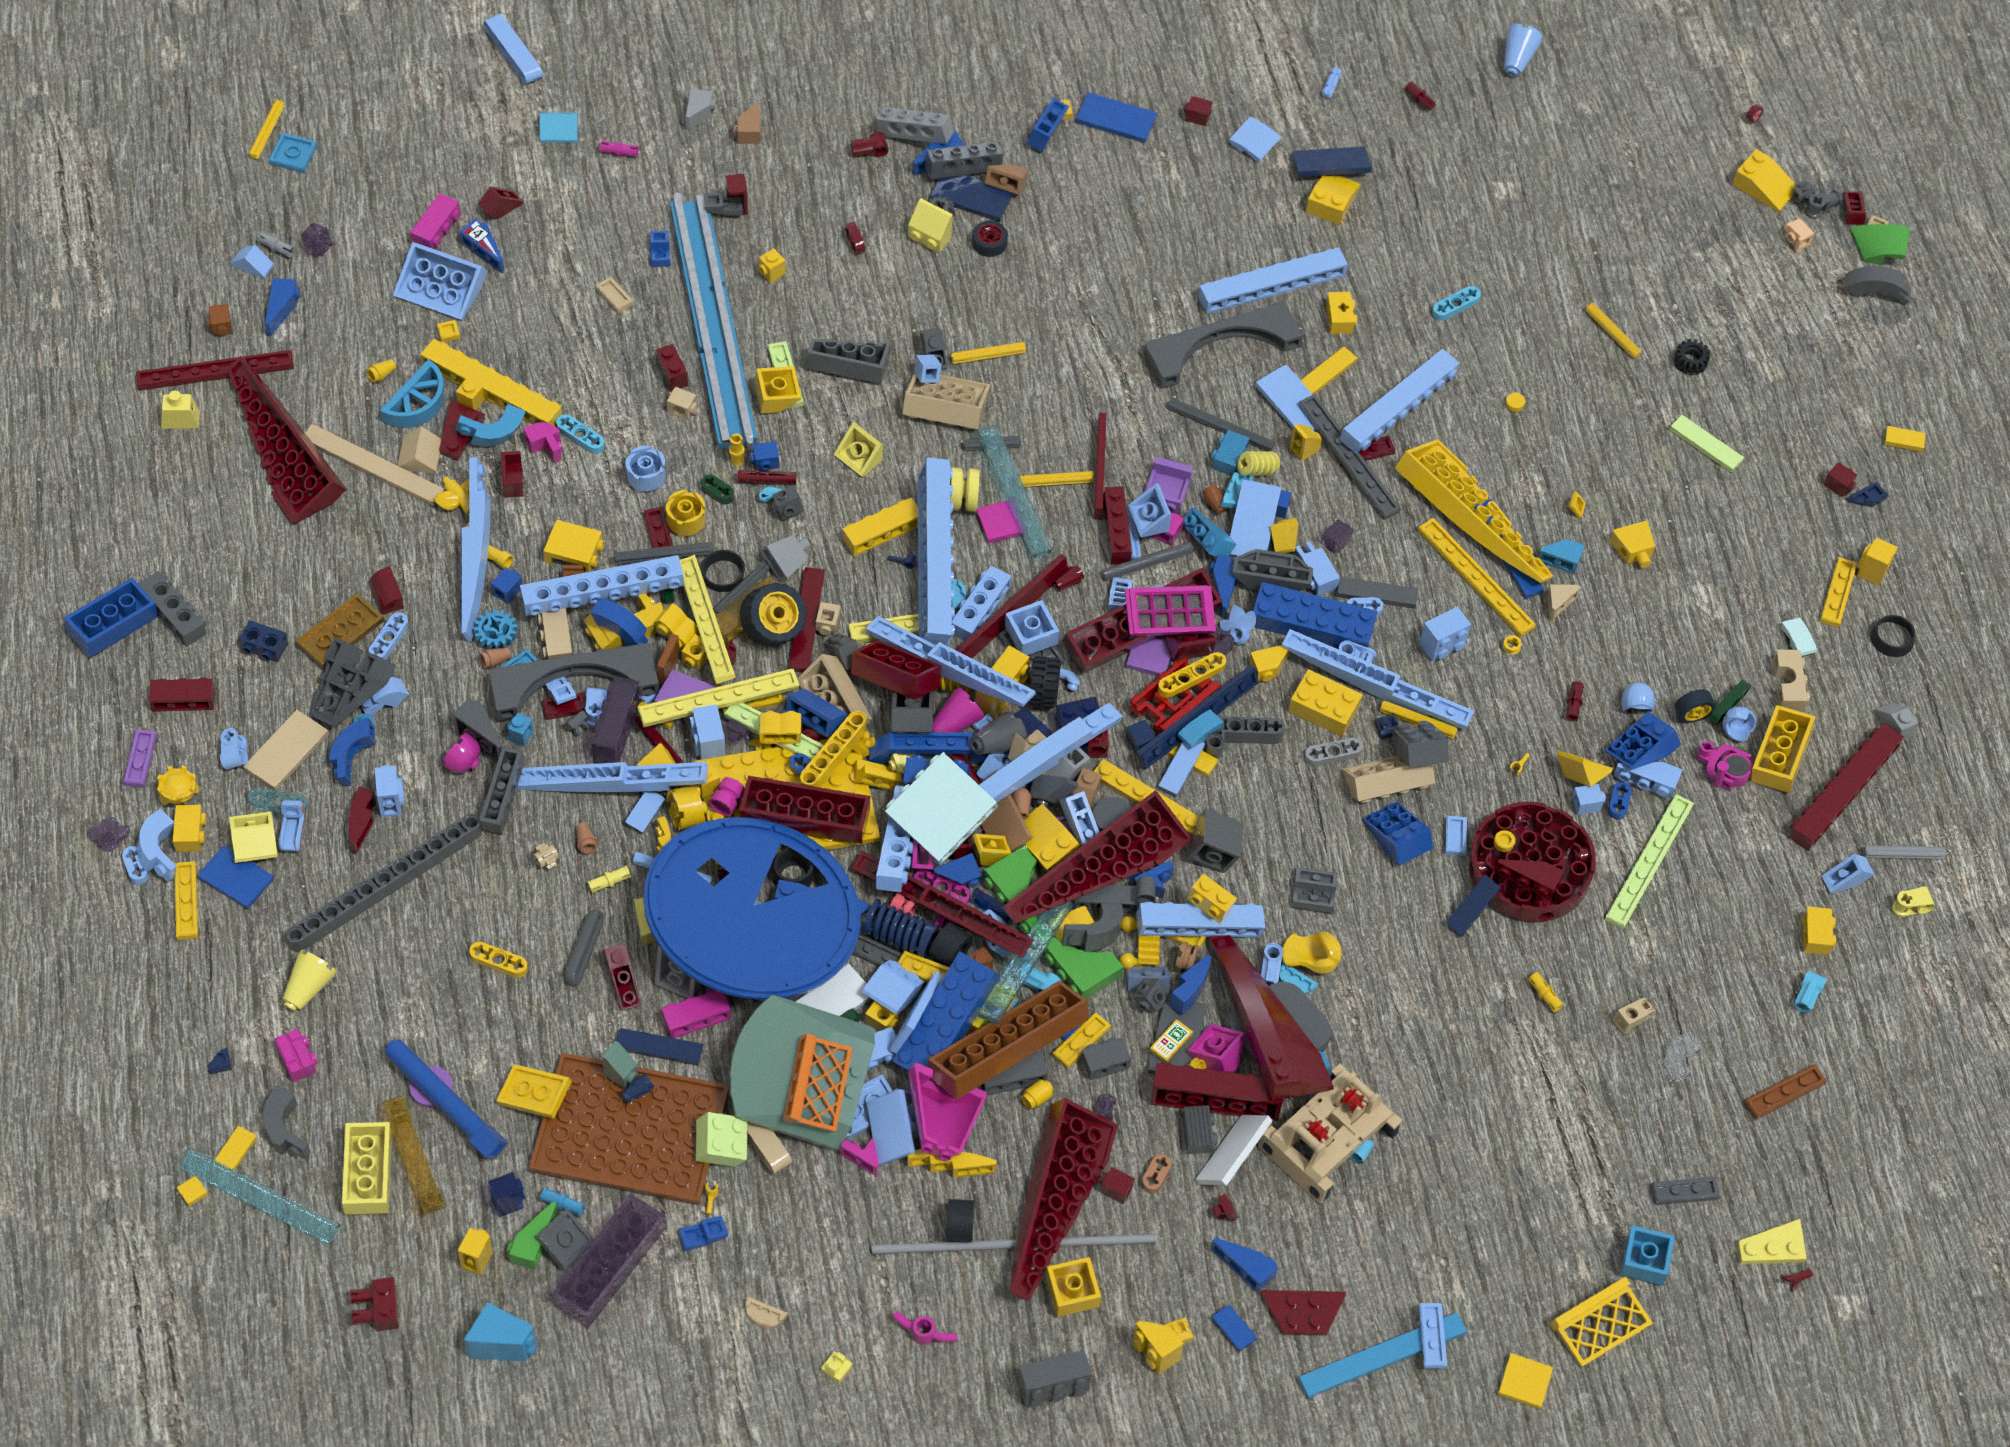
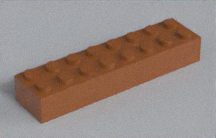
[928,981,1089,1099]

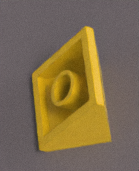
[1556,750,1613,787]

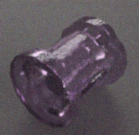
[1095,1094,1117,1121]

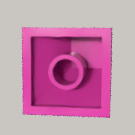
[1187,1024,1246,1072]

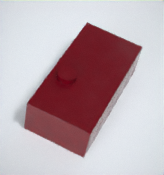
[851,640,942,700]

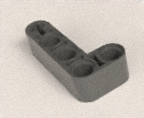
[1204,716,1285,759]
[1073,876,1156,913]

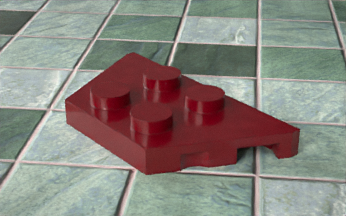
[1261,1290,1346,1336]

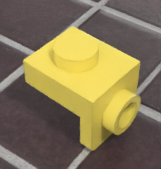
[888,753,915,776]

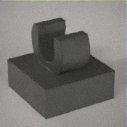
[562,710,590,736]

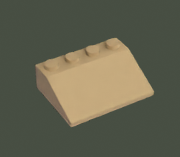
[902,373,991,429]

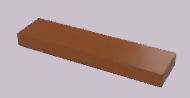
[1744,1064,1827,1120]

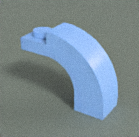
[137,809,177,882]

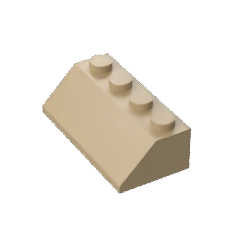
[797,654,872,738]
[1342,756,1435,803]

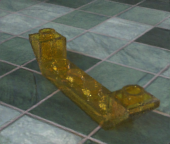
[383,1095,446,1215]

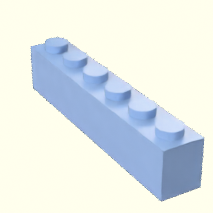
[1136,902,1265,937]

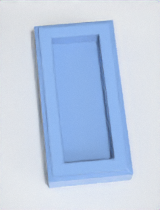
[1445,816,1467,856]

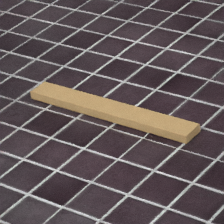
[305,424,444,506]

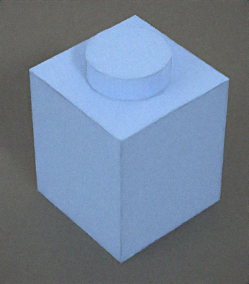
[914,355,941,383]
[1572,784,1605,815]

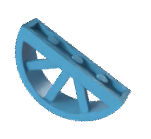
[380,359,445,428]

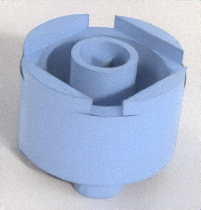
[626,446,666,493]

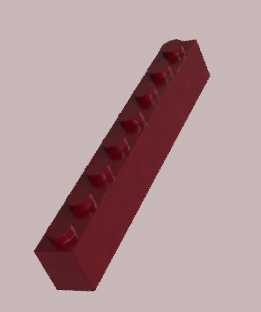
[1789,723,1904,851]

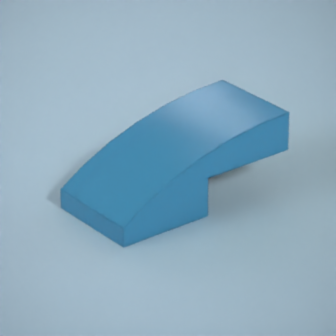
[1177,710,1223,748]

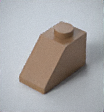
[734,103,760,144]
[984,164,1029,195]
[1073,768,1102,808]

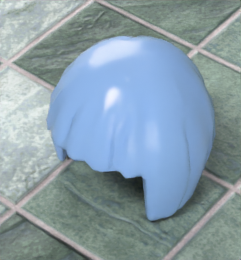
[1621,683,1655,712]
[1722,706,1756,742]

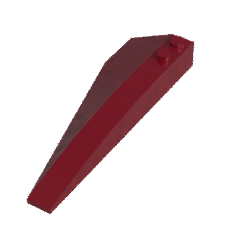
[227,356,347,524]
[1002,790,1193,924]
[1209,935,1334,1100]
[1009,1098,1118,1301]

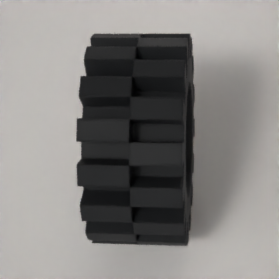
[1674,339,1710,375]

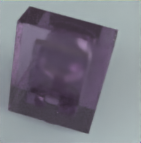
[1199,618,1235,664]

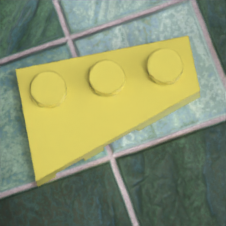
[1737,1219,1807,1264]

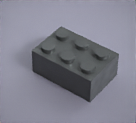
[891,690,934,734]
[1392,721,1449,767]
[1018,1350,1092,1407]

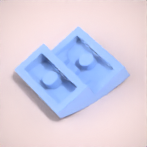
[1228,117,1281,163]

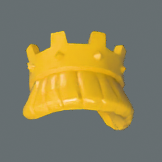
[157,765,200,806]

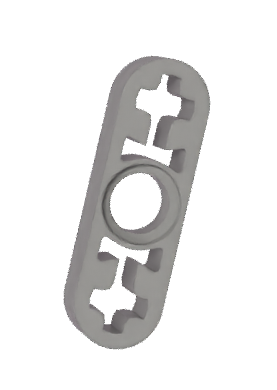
[1305,738,1363,766]

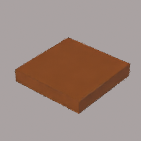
[657,634,680,688]

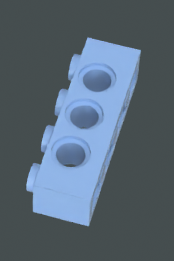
[952,566,1012,641]

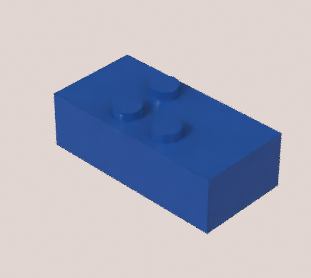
[64,578,157,658]

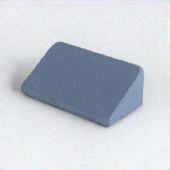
[1126,967,1170,993]

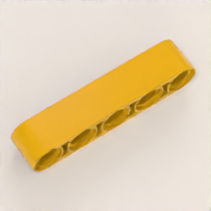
[800,711,866,788]

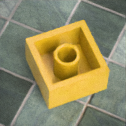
[1046,1257,1101,1317]

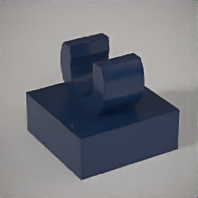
[1375,714,1399,739]

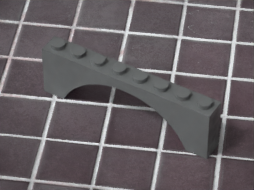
[1144,301,1303,389]
[489,643,659,721]

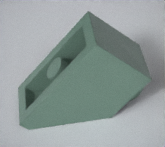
[602,1041,638,1089]

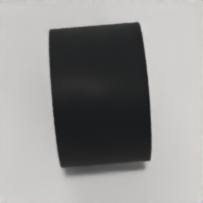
[774,847,813,887]
[929,923,973,968]
[946,1199,975,1242]

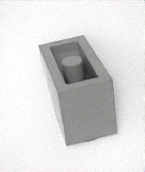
[686,89,716,129]
[1875,702,1919,740]

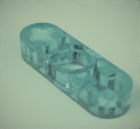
[248,788,309,813]

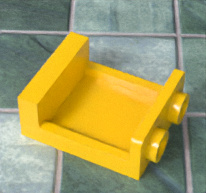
[543,520,605,572]

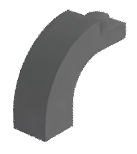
[1845,266,1911,305]
[1062,903,1123,951]
[263,1085,311,1160]

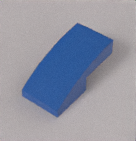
[650,230,671,266]
[677,1216,729,1252]

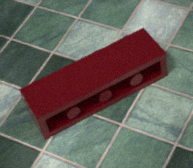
[1103,486,1132,566]

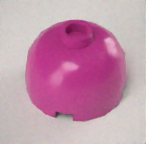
[441,732,481,774]

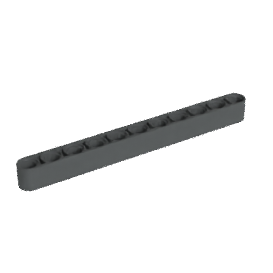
[286,814,482,952]

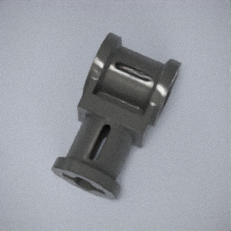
[1805,190,1843,219]

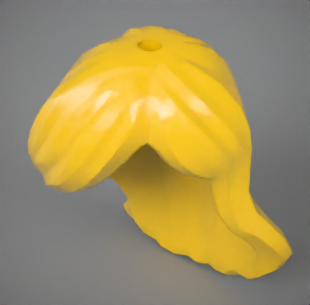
[1282,931,1342,974]

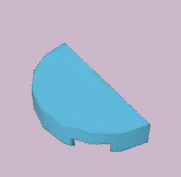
[951,579,966,611]
[1279,962,1318,994]

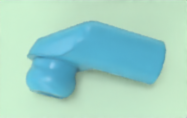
[758,486,784,502]

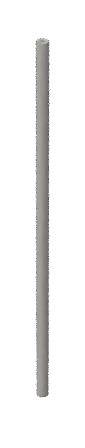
[872,1234,1157,1254]

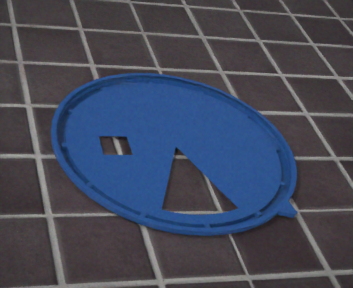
[643,817,871,1000]

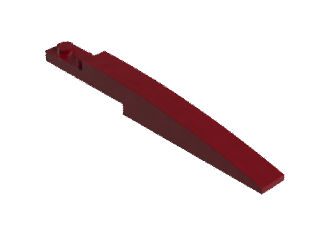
[852,851,1034,958]

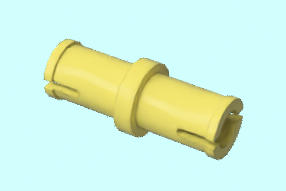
[587,866,631,894]

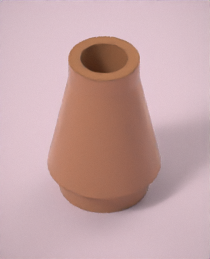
[479,647,511,669]
[1012,788,1032,820]
[576,823,598,854]

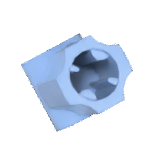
[1261,943,1283,986]

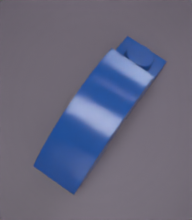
[590,598,648,646]
[329,718,375,787]

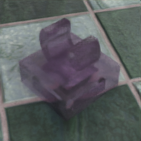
[727,719,752,745]

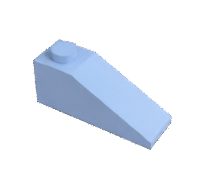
[1059,791,1100,846]

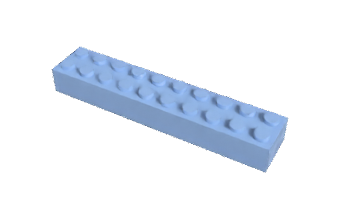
[917,457,955,646]

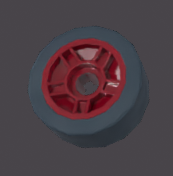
[972,220,1008,257]

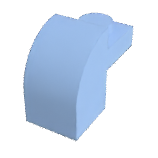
[361,677,409,717]

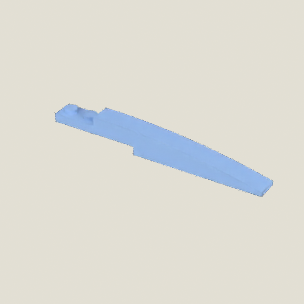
[462,457,491,642]
[866,616,1036,707]
[1282,629,1474,730]
[979,703,1122,802]
[517,762,709,792]

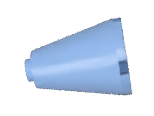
[1504,24,1542,77]

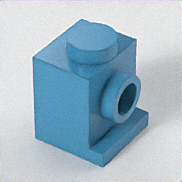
[506,713,534,747]

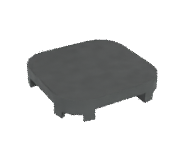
[1229,982,1331,1072]

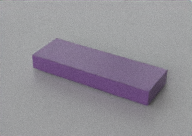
[123,729,157,788]

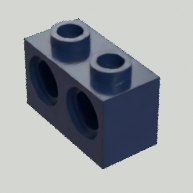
[239,620,288,662]

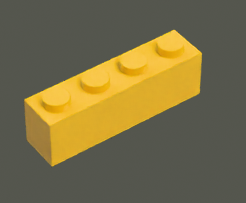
[842,497,918,556]

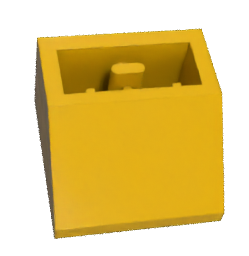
[1133,1321,1184,1374]

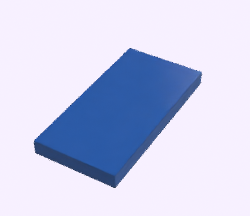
[1076,92,1157,143]

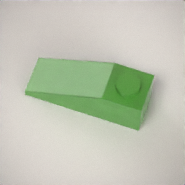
[507,1202,558,1270]

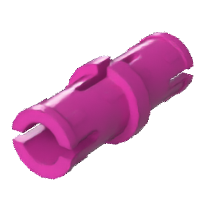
[600,140,639,158]

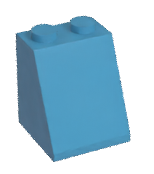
[464,1302,538,1362]

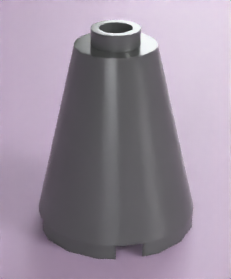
[970,712,1027,755]

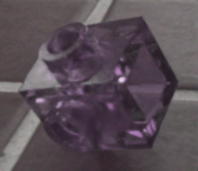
[301,223,333,256]

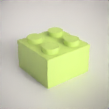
[696,1112,747,1167]

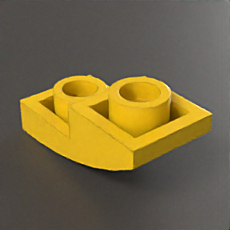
[655,815,671,854]

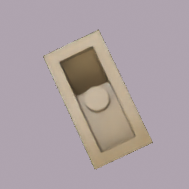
[1008,729,1047,762]

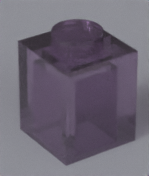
[1321,519,1353,555]

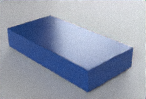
[1212,1304,1257,1353]

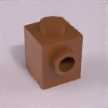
[207,304,233,336]

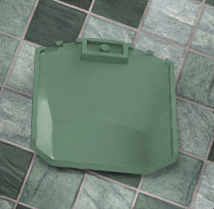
[729,995,875,1151]

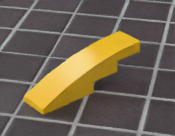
[907,1149,997,1178]

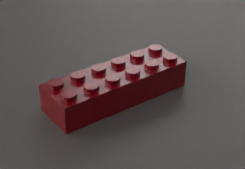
[739,775,870,844]
[1150,1062,1283,1122]

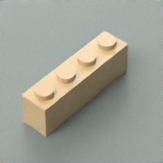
[538,594,572,659]

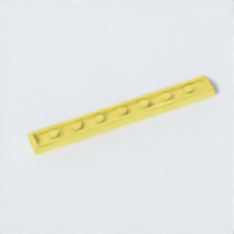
[680,555,736,684]
[637,669,800,727]

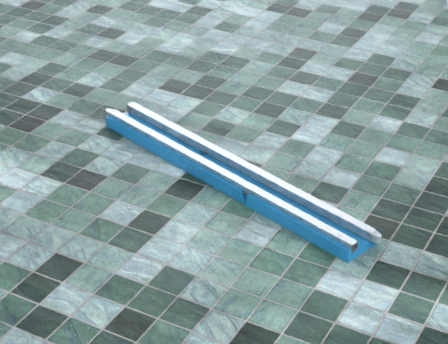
[670,193,757,450]

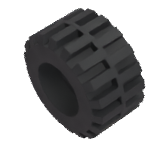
[1028,656,1061,708]

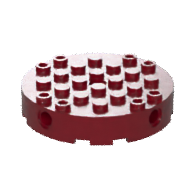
[1469,802,1596,922]

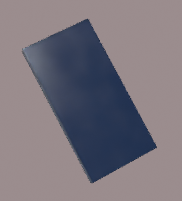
[1292,146,1372,177]
[930,175,1013,222]

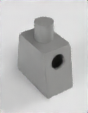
[760,535,811,582]

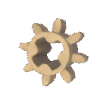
[533,843,559,870]

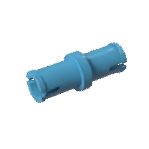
[540,1187,585,1217]

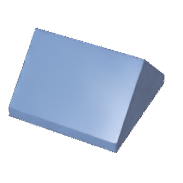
[1128,483,1171,537]

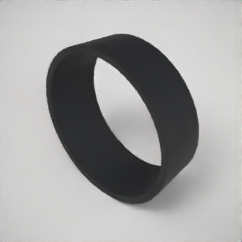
[701,550,745,592]
[1871,615,1915,657]

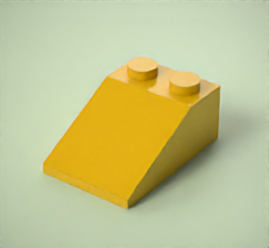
[1732,149,1796,212]
[1306,175,1361,225]
[1024,804,1080,872]

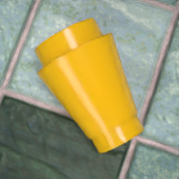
[366,359,396,383]

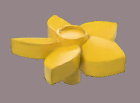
[748,734,771,751]

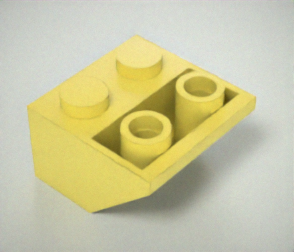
[229,812,277,863]

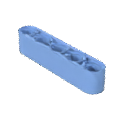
[483,14,543,84]

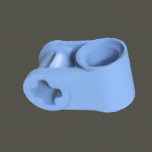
[1338,640,1377,663]
[585,688,608,727]
[220,728,248,770]

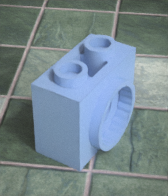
[375,765,405,817]

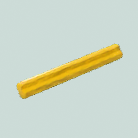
[249,99,284,159]
[1586,303,1641,359]
[951,342,1026,364]
[1017,471,1094,487]
[1380,701,1457,738]

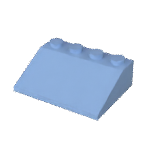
[393,242,488,320]

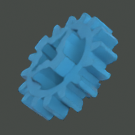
[474,609,518,649]

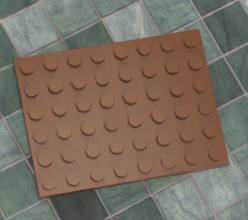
[529,1053,730,1205]

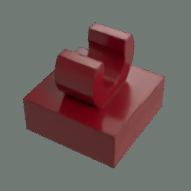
[1212,1194,1239,1222]

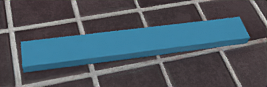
[1298,1313,1467,1399]

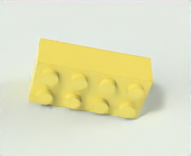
[342,1122,392,1214]

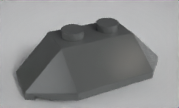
[1232,549,1313,591]

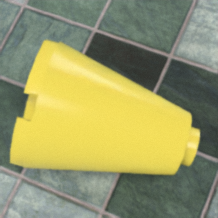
[282,950,337,1011]

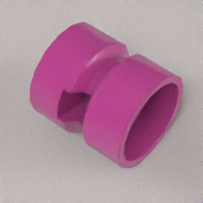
[709,777,745,816]

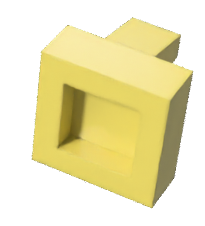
[821,1351,852,1383]

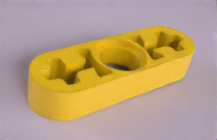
[469,942,528,978]

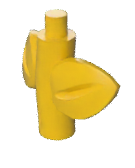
[434,477,469,516]

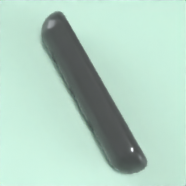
[565,910,604,986]

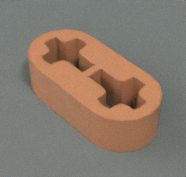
[1142,1154,1172,1194]

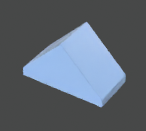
[231,245,274,279]

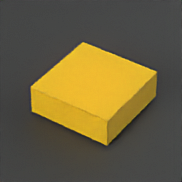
[437,320,461,342]
[177,1176,208,1207]

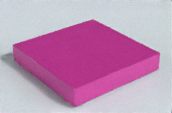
[976,499,1026,544]

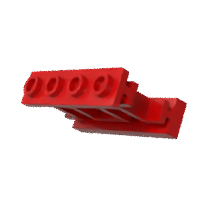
[1129,657,1221,734]

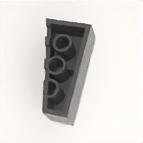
[806,339,891,384]

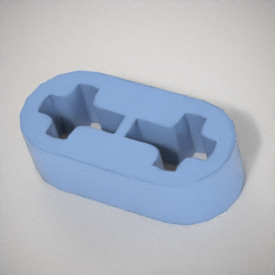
[1346,597,1383,617]
[122,846,149,885]

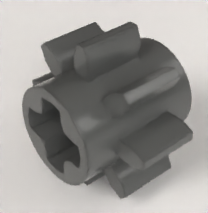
[1792,180,1815,204]

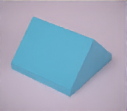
[540,111,579,143]

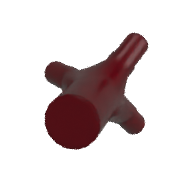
[1781,1269,1813,1292]

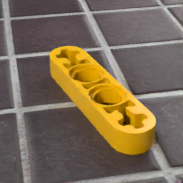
[1158,652,1226,698]

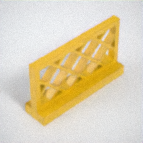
[1549,1276,1653,1368]

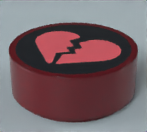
[1746,104,1764,123]

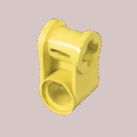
[1892,887,1935,917]

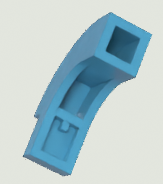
[455,404,526,447]

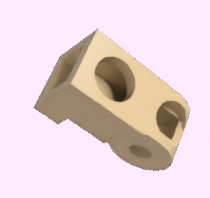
[1612,998,1656,1035]

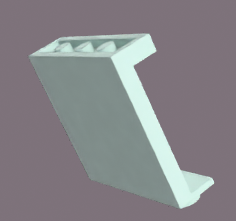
[885,752,998,866]

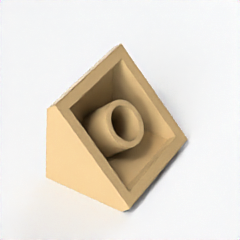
[397,426,442,473]

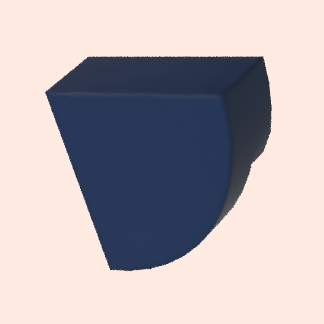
[209,1048,232,1075]

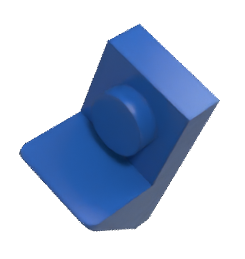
[1133,860,1174,898]

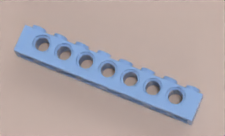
[520,555,684,616]

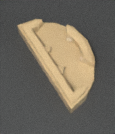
[745,1296,788,1328]

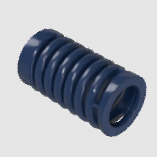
[862,899,940,959]

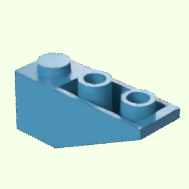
[1183,507,1236,557]

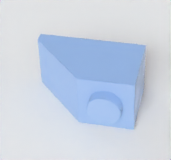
[1822,854,1875,893]

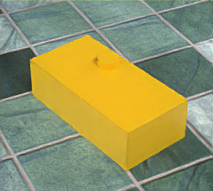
[1751,705,1816,793]

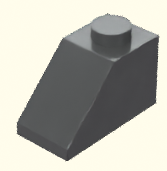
[1030,774,1079,807]

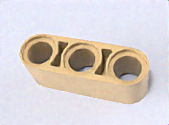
[747,1121,792,1174]

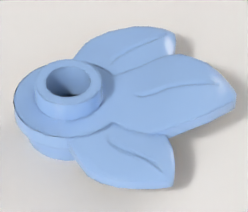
[1220,605,1256,645]

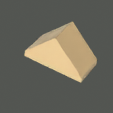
[1547,584,1581,621]

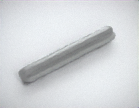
[1864,845,1946,859]

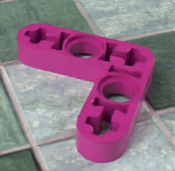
[914,869,970,932]

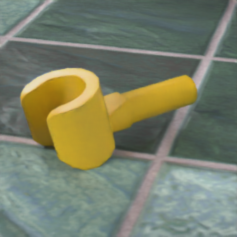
[1510,753,1530,776]
[705,1182,718,1215]

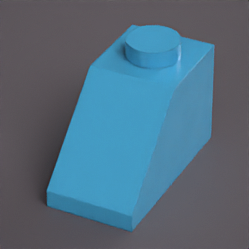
[1538,539,1585,574]

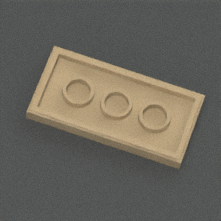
[243,710,329,791]

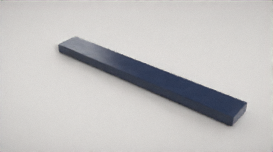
[1136,665,1259,770]

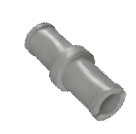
[257,231,295,258]

